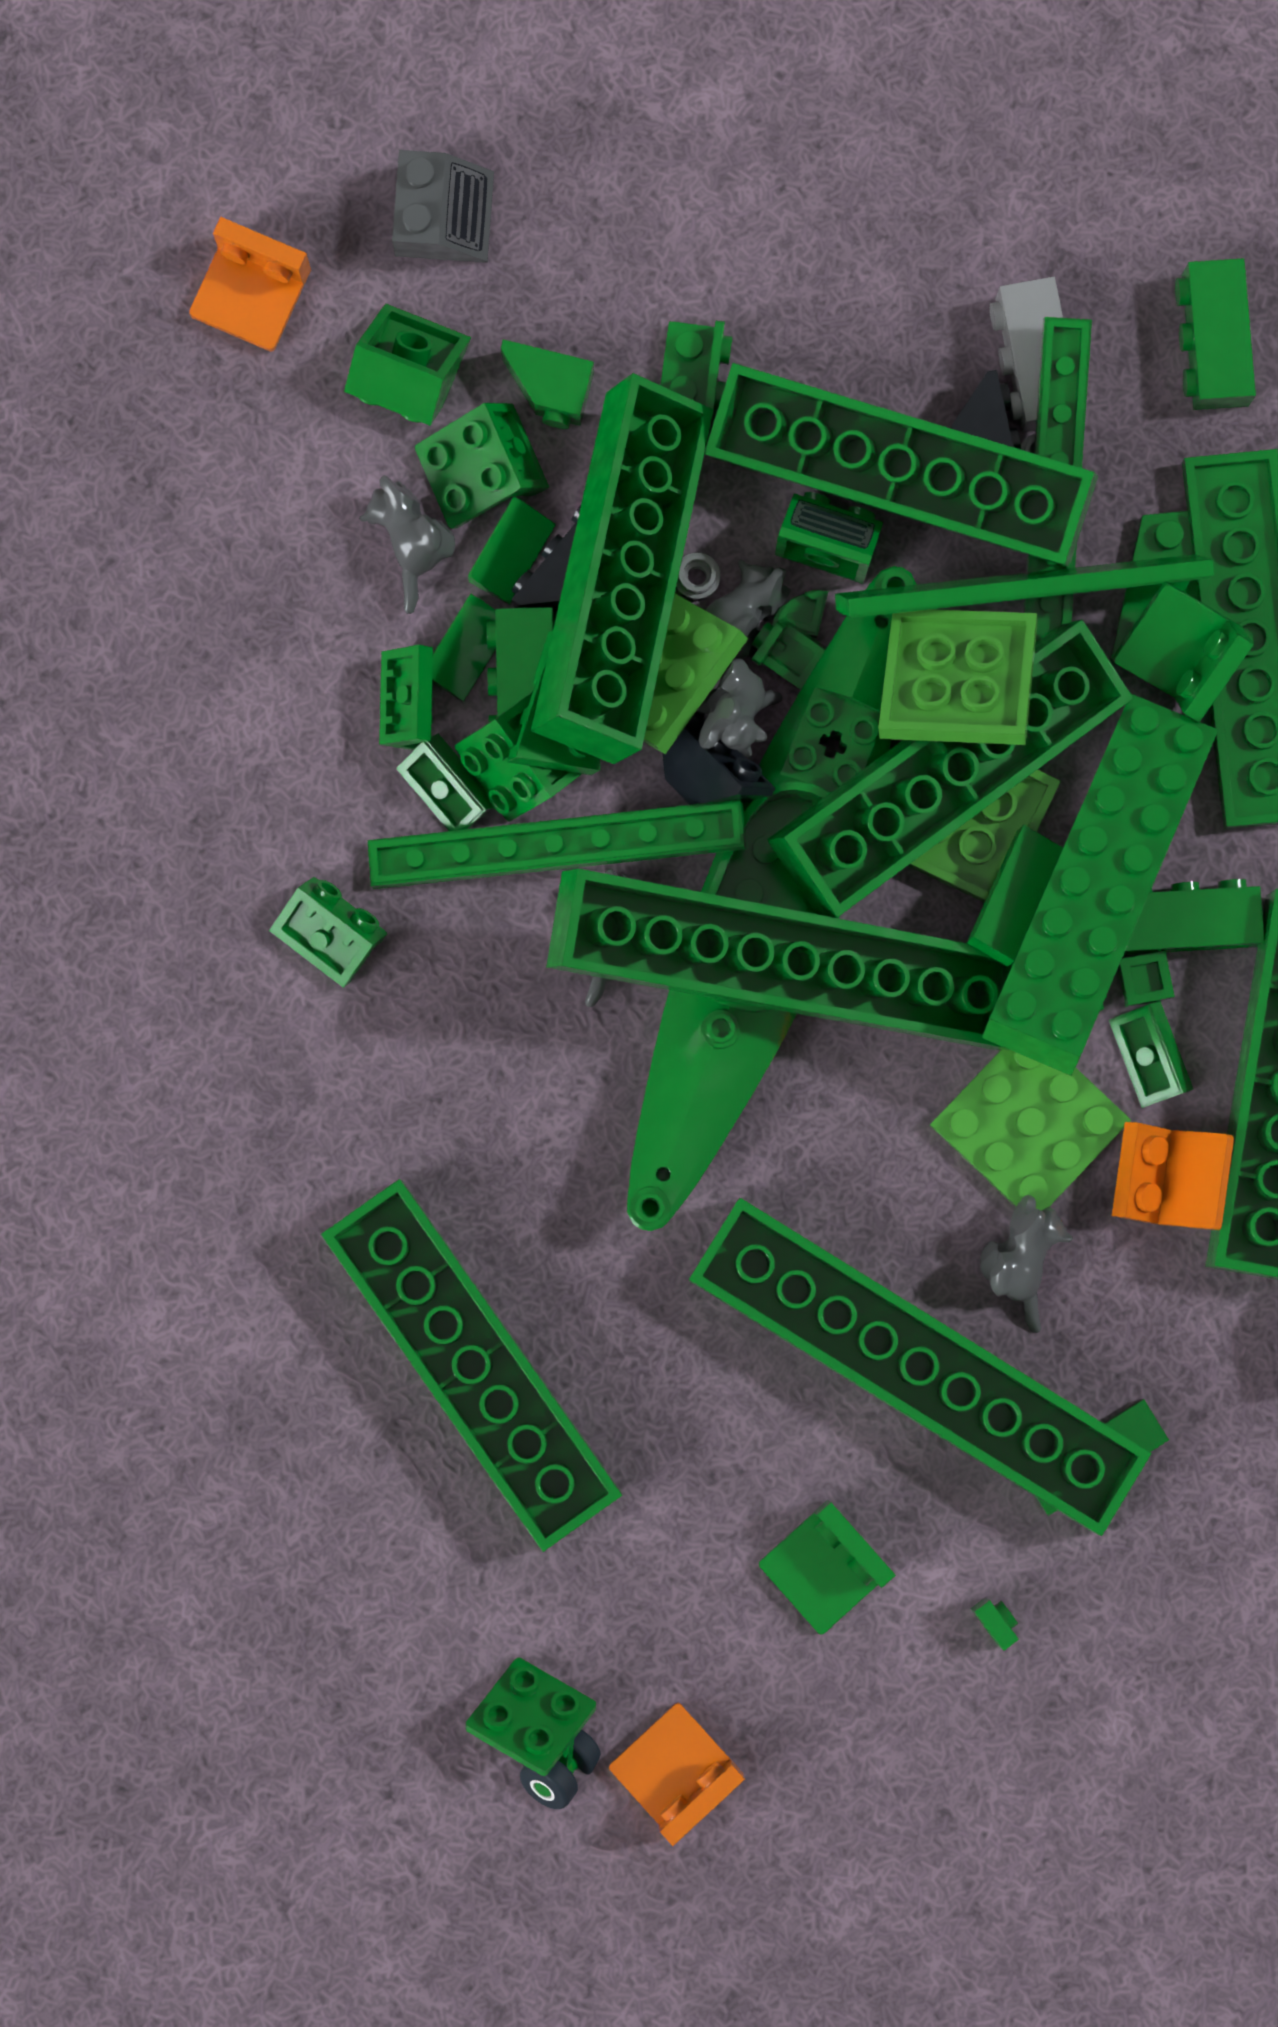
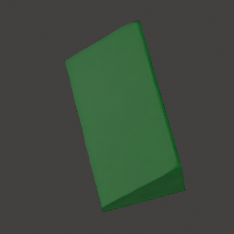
[468,496,556,605]
[432,594,496,702]
[396,733,494,831]
[1109,1001,1194,1108]

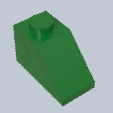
[501,339,594,429]

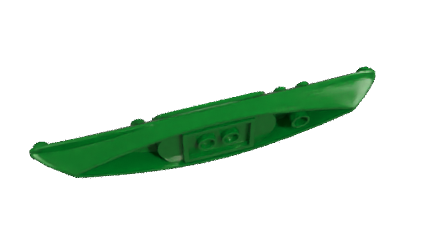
[627,566,917,1231]

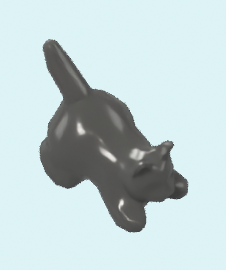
[359,475,455,614]
[705,560,791,660]
[697,659,782,756]
[980,1194,1073,1333]

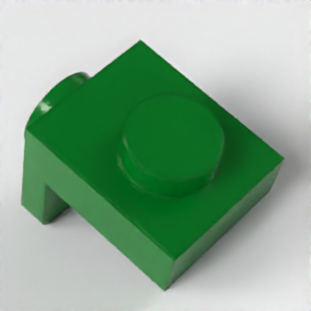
[752,618,827,690]

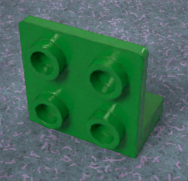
[415,403,550,529]
[1113,582,1254,722]
[455,691,581,822]
[759,1500,896,1635]

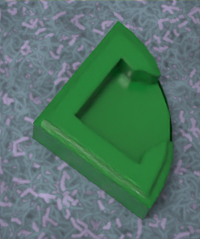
[772,590,829,638]

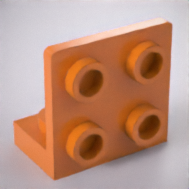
[189,216,311,352]
[1112,1122,1234,1230]
[609,1702,745,1846]

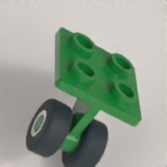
[465,1657,601,1809]

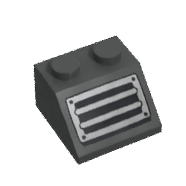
[392,150,494,263]

